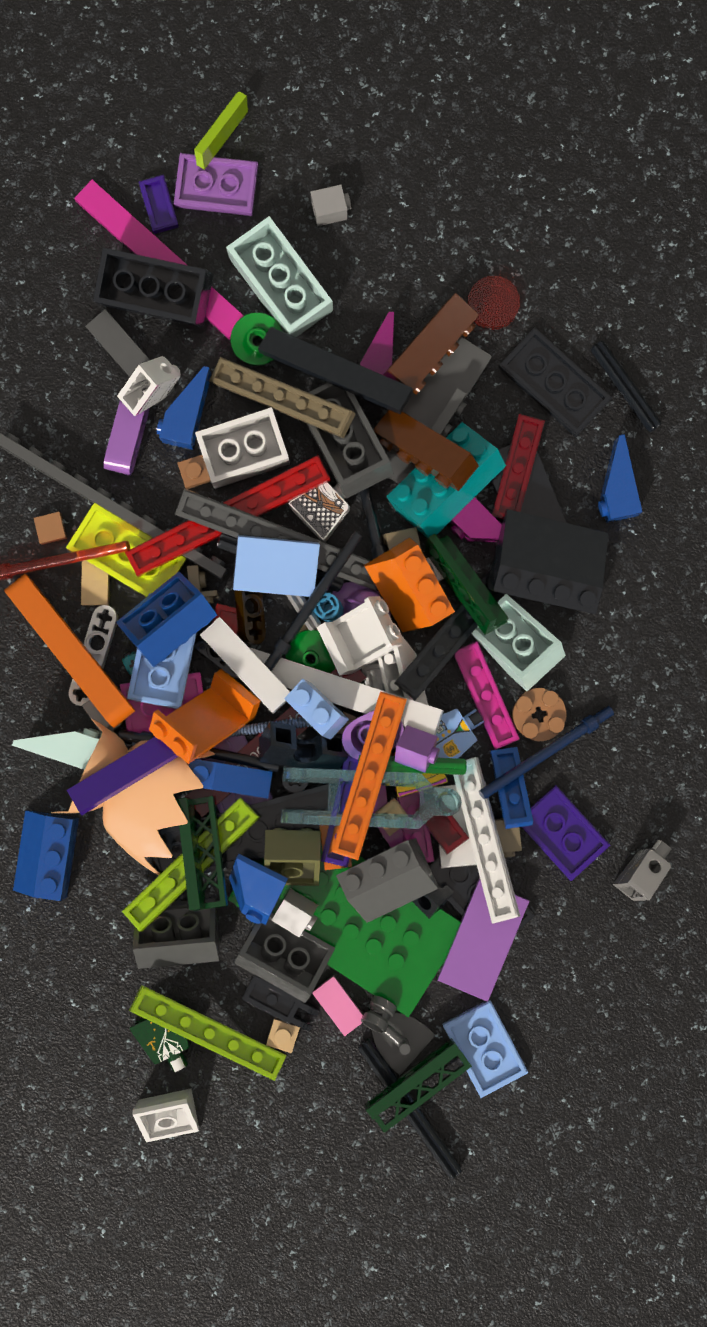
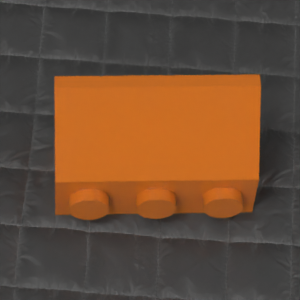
[364,538,455,632]

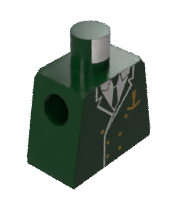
[130,1000,192,1072]

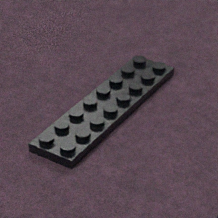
[152,781,339,877]

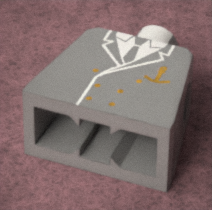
[613,840,671,901]

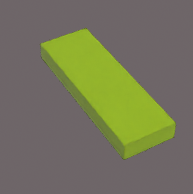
[194,91,248,170]

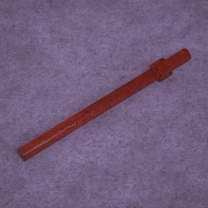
[0,541,130,581]

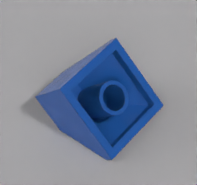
[229,854,288,925]

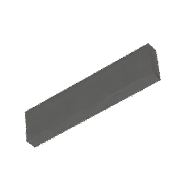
[85,309,175,407]

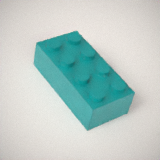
[386,422,506,538]

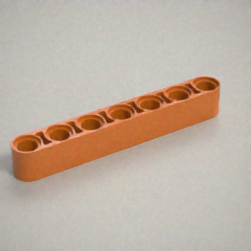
[4,573,135,728]

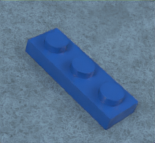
[490,747,533,829]

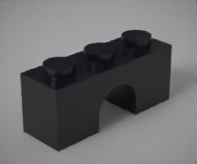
[259,722,348,774]

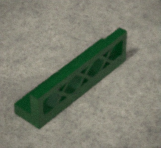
[425,534,509,635]
[176,796,228,911]
[365,1038,472,1133]

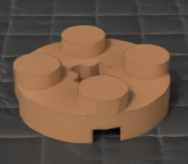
[512,688,566,741]

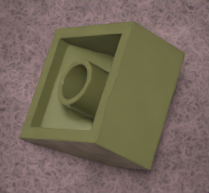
[264,828,321,886]

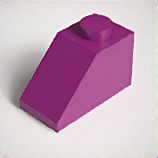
[449,497,502,542]

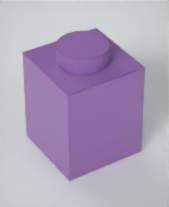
[395,725,440,773]

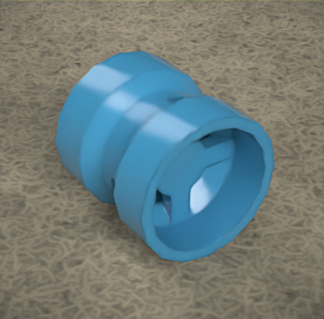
[314,593,344,622]

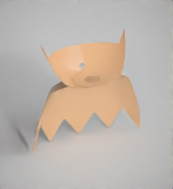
[51,719,215,875]

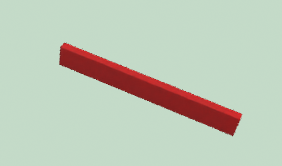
[125,455,330,577]

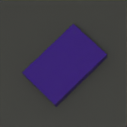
[522,785,610,881]

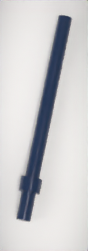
[479,706,614,800]

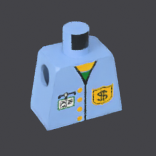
[436,708,484,758]

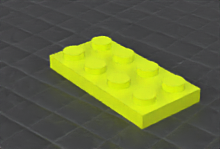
[66,503,186,597]

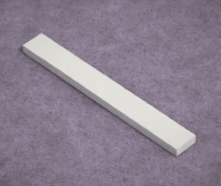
[249,647,444,736]

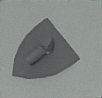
[372,1012,436,1075]

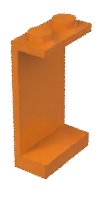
[149,669,261,764]

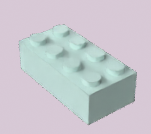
[226,216,333,337]

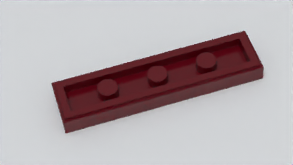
[492,414,545,520]

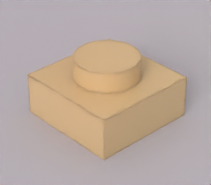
[266,1017,300,1053]

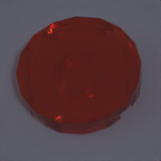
[467,276,520,330]

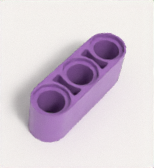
[104,400,150,475]

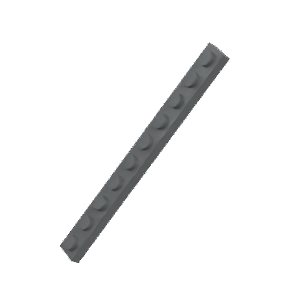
[0,433,228,581]

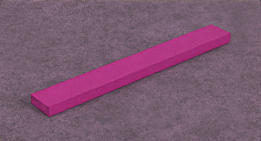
[74,180,244,340]

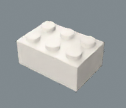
[195,407,290,489]

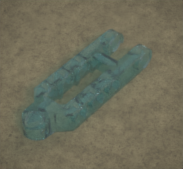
[281,768,462,829]

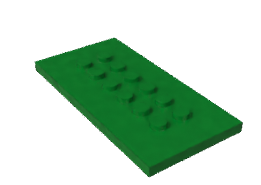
[227,843,461,1018]

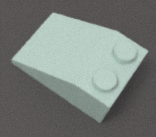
[472,594,566,691]
[12,728,102,770]

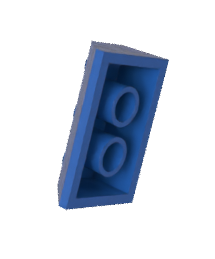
[116,572,217,667]
[13,810,79,901]

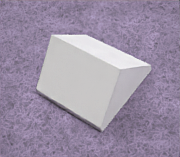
[133,1089,199,1142]

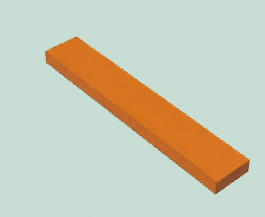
[331,691,407,860]

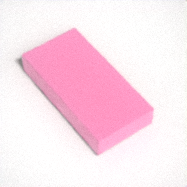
[312,975,363,1036]

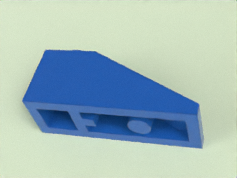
[157,366,212,450]
[598,434,642,523]
[188,759,273,799]

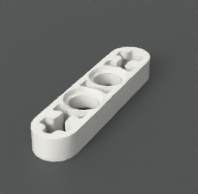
[69,605,118,706]

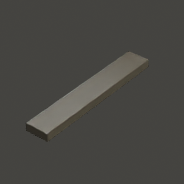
[209,357,355,438]

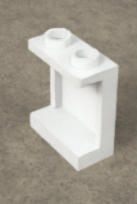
[317,596,403,675]

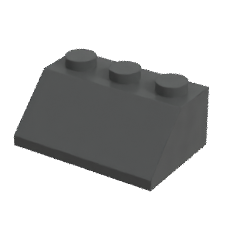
[336,838,439,923]
[133,898,219,969]
[235,913,335,1003]

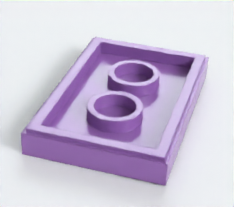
[174,153,259,216]

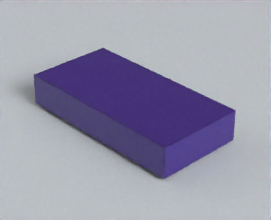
[139,174,179,234]

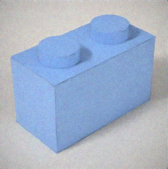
[284,679,349,739]

